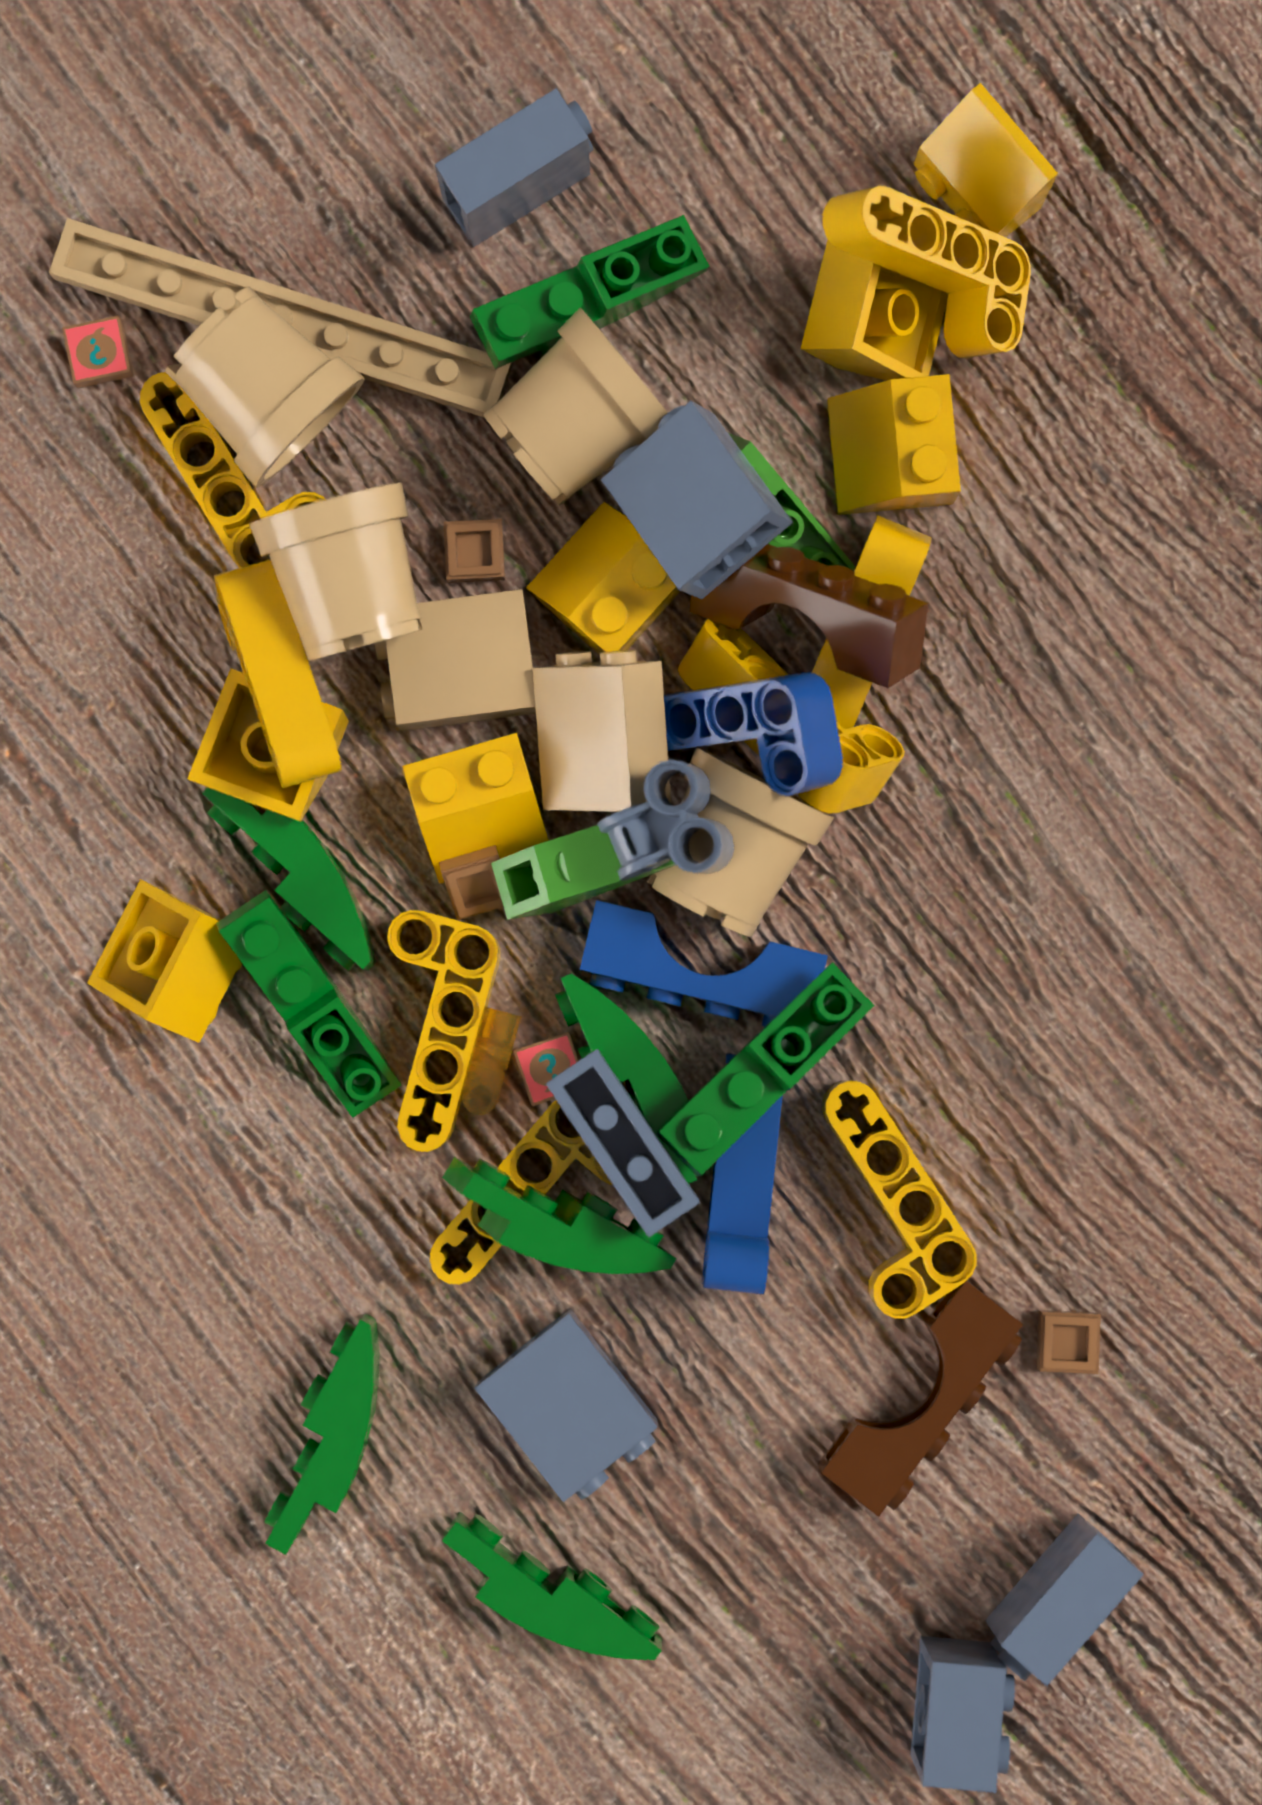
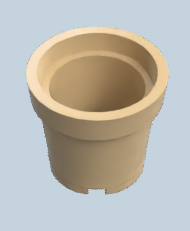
[165,287,365,488]
[483,307,668,506]
[249,483,423,661]
[647,747,834,937]

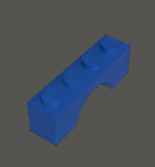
[579,900,828,1027]

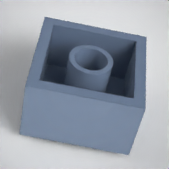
[910,1636,1015,1793]

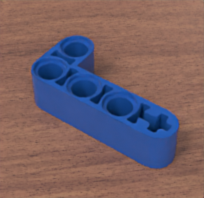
[664,672,843,796]
[702,1053,783,1295]

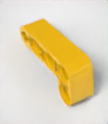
[822,185,1031,358]
[140,372,326,568]
[812,515,932,729]
[214,559,342,788]
[678,619,905,814]
[387,910,501,1152]
[822,1080,977,1319]
[429,1100,613,1285]

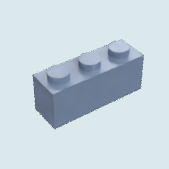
[546,1049,700,1237]

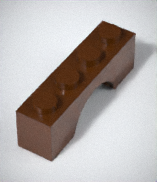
[689,544,929,689]
[818,1281,1023,1517]

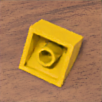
[914,82,1058,237]
[800,239,948,381]
[827,374,961,515]
[526,502,681,655]
[187,668,349,822]
[402,733,549,884]
[87,879,242,1043]

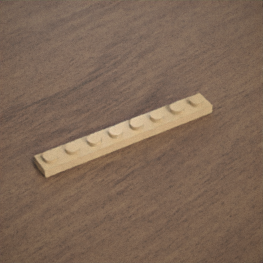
[49,218,512,418]

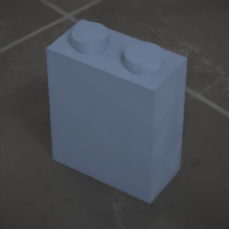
[435,88,593,248]
[601,401,793,599]
[475,1308,658,1502]
[985,1513,1144,1686]

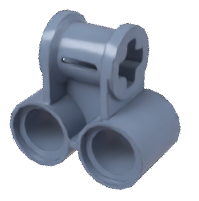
[597,760,734,881]

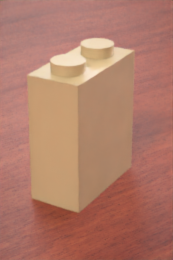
[375,589,536,731]
[532,650,671,812]

